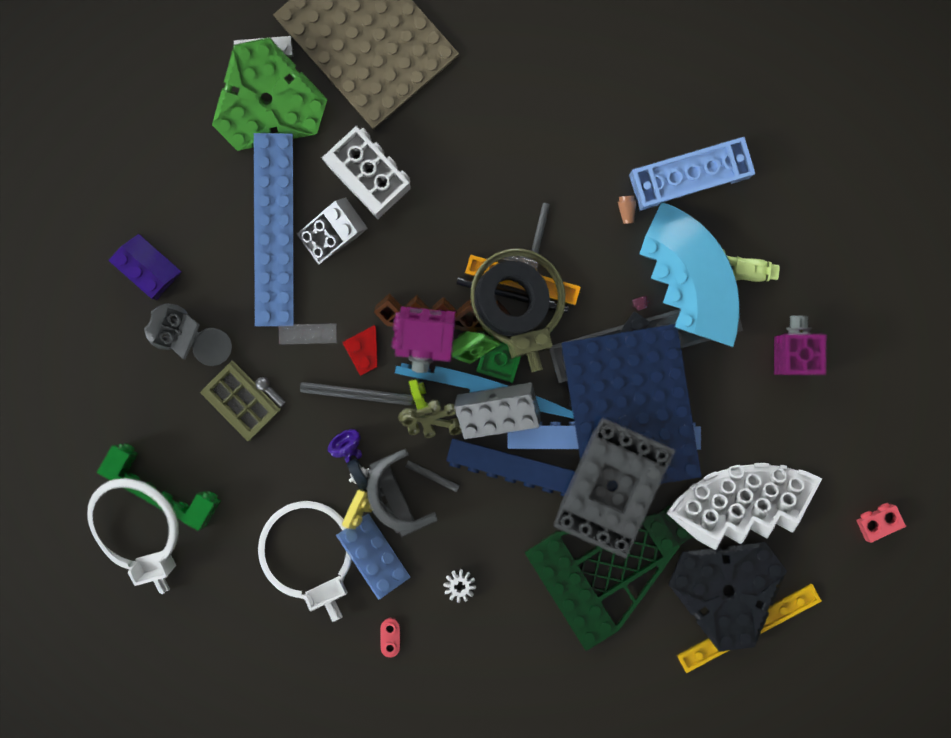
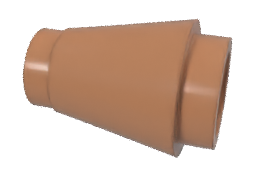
[618,195,637,224]

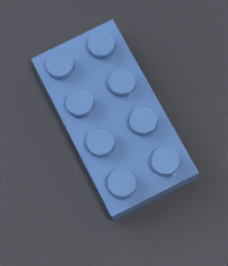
[336,513,410,600]

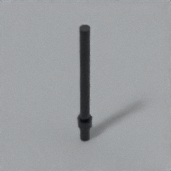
[456,277,569,313]

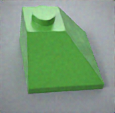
[451,332,501,364]

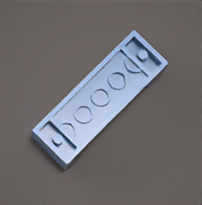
[629,137,755,211]

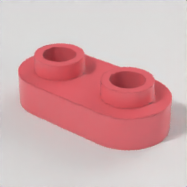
[380,618,400,658]

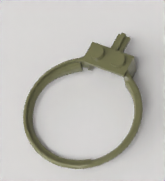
[471,249,566,372]

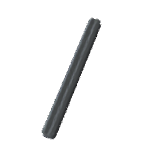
[300,382,413,405]

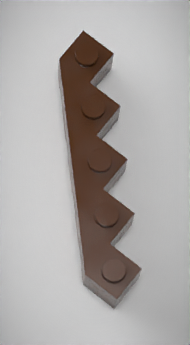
[374,293,510,332]

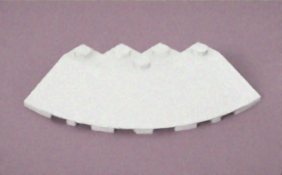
[667,463,822,550]

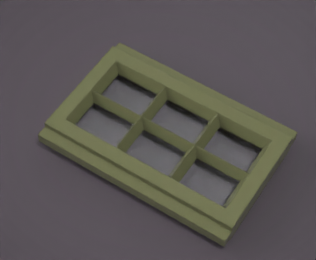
[200,360,281,442]

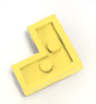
[342,490,372,529]

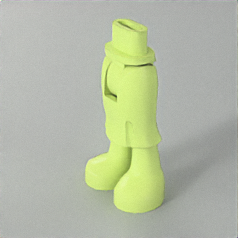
[723,249,780,282]

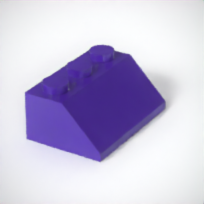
[108,234,182,300]

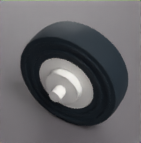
[347,458,369,491]

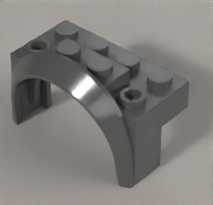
[367,448,438,536]

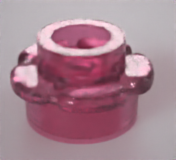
[632,296,650,310]

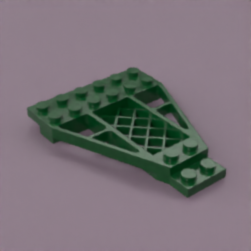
[524,503,693,651]

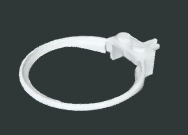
[87,479,179,594]
[258,501,352,622]

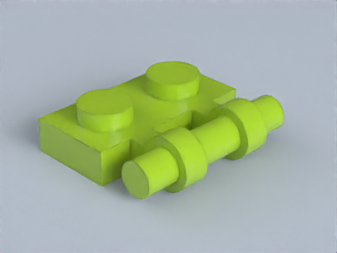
[409,379,429,410]

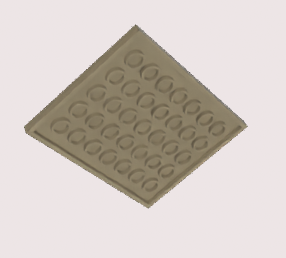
[273,0,459,130]

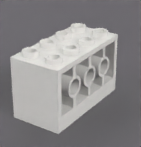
[322,126,411,219]

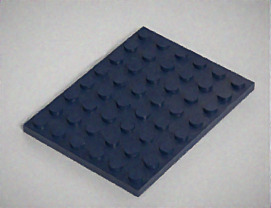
[561,324,701,491]

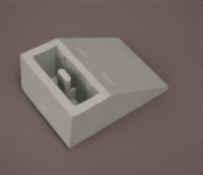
[297,198,368,265]

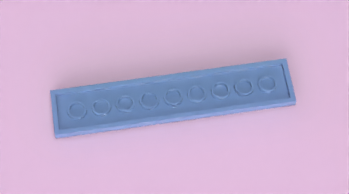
[254,133,294,326]

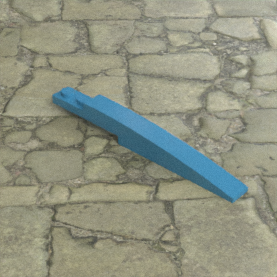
[395,363,573,418]

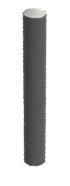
[531,203,550,253]
[405,460,460,492]

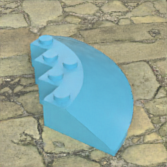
[639,202,740,347]

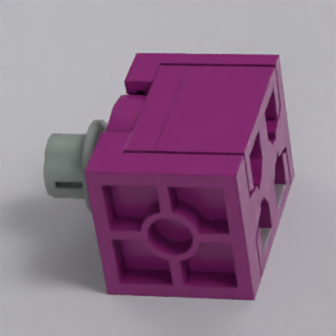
[392,306,455,373]
[774,316,826,375]

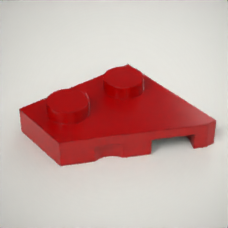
[342,325,378,376]

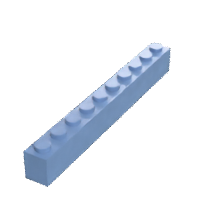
[507,422,701,450]

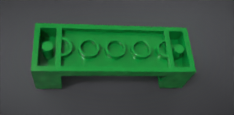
[97,443,221,531]

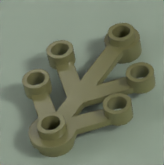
[399,400,462,438]

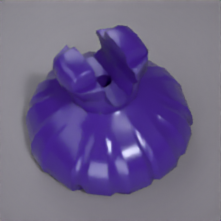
[328,429,362,463]

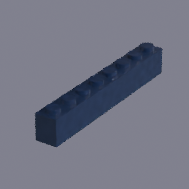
[446,438,575,496]

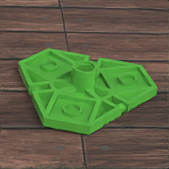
[212,37,327,151]

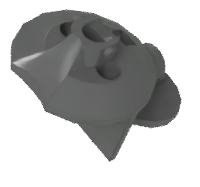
[144,303,232,366]

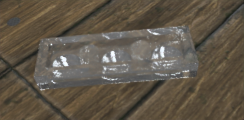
[279,324,337,345]

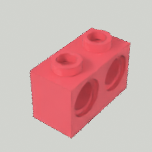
[856,503,906,543]

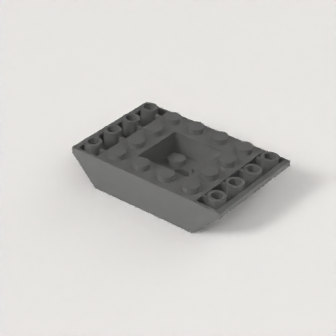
[554,418,675,558]

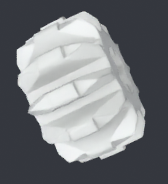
[443,569,476,603]

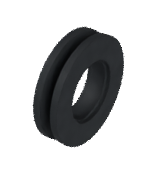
[474,260,550,336]

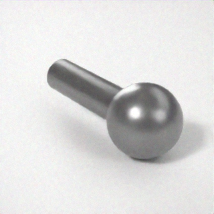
[255,377,285,407]

